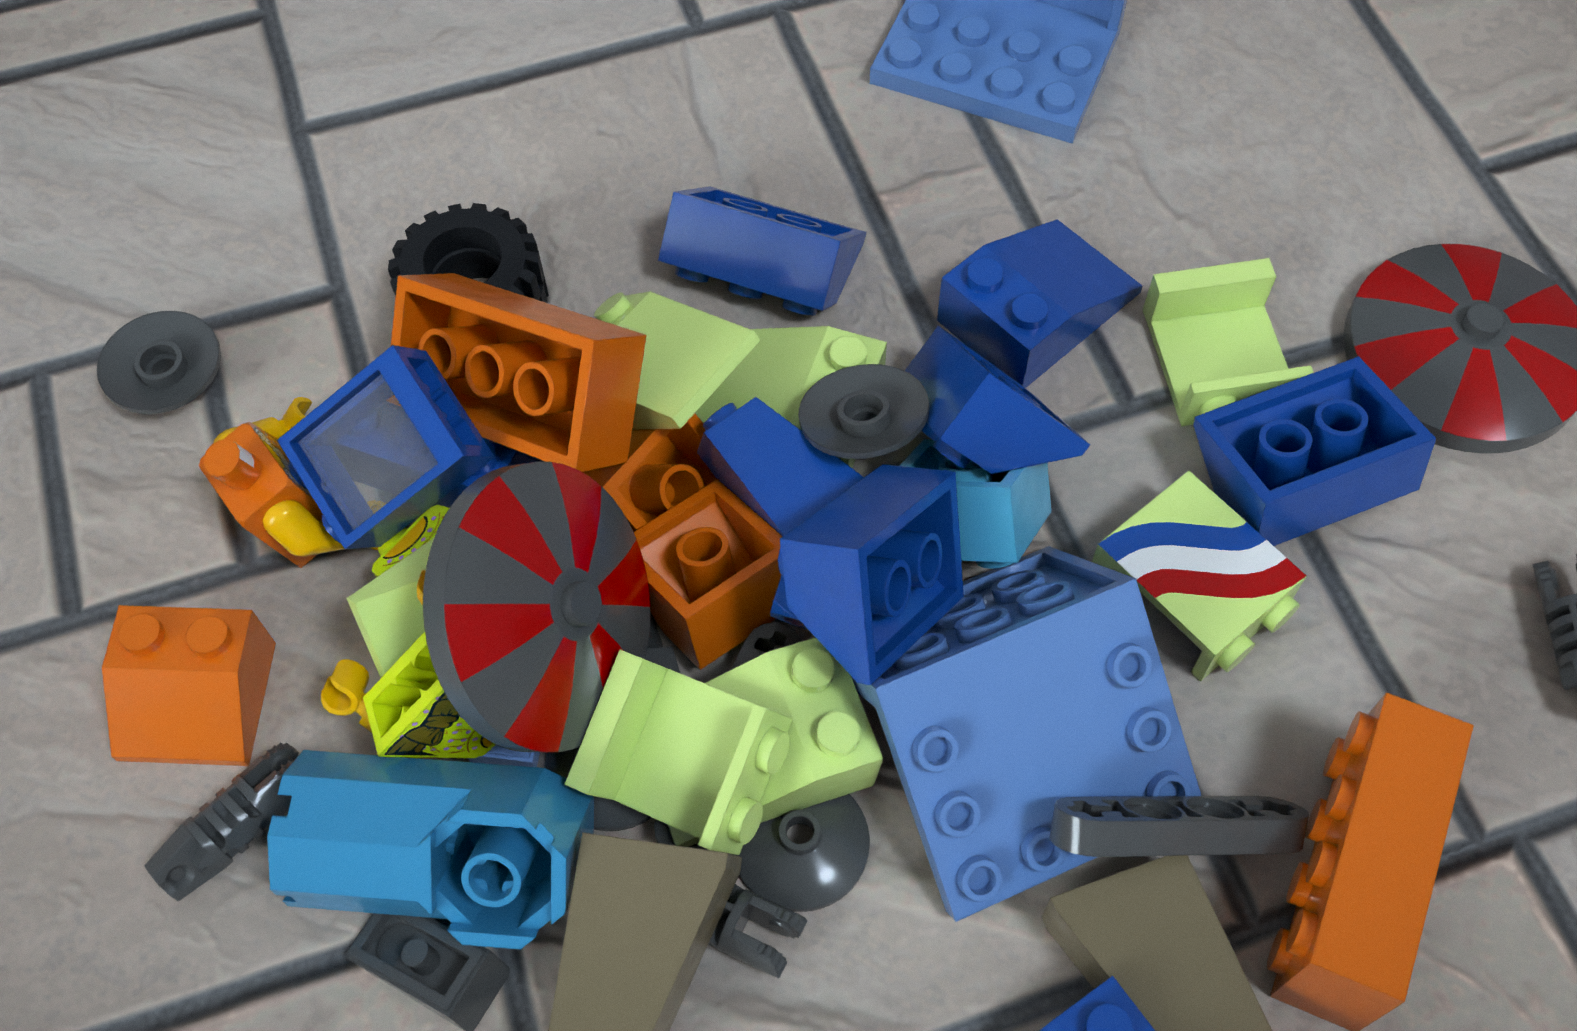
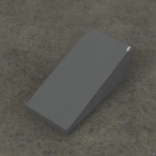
[344,913,510,1031]

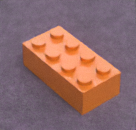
[389,273,647,472]
[1267,692,1474,1031]

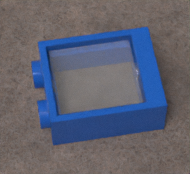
[277,345,495,549]

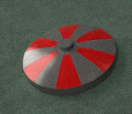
[1343,244,1577,454]
[423,461,650,752]

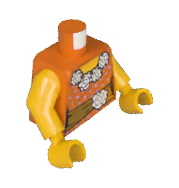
[199,397,387,568]

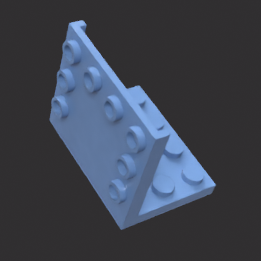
[870,0,1127,144]
[851,546,1202,922]

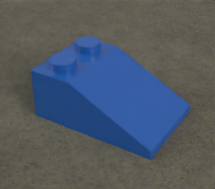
[937,219,1143,388]

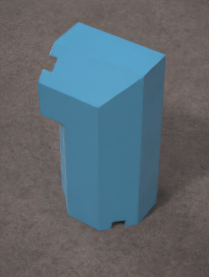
[267,750,594,950]

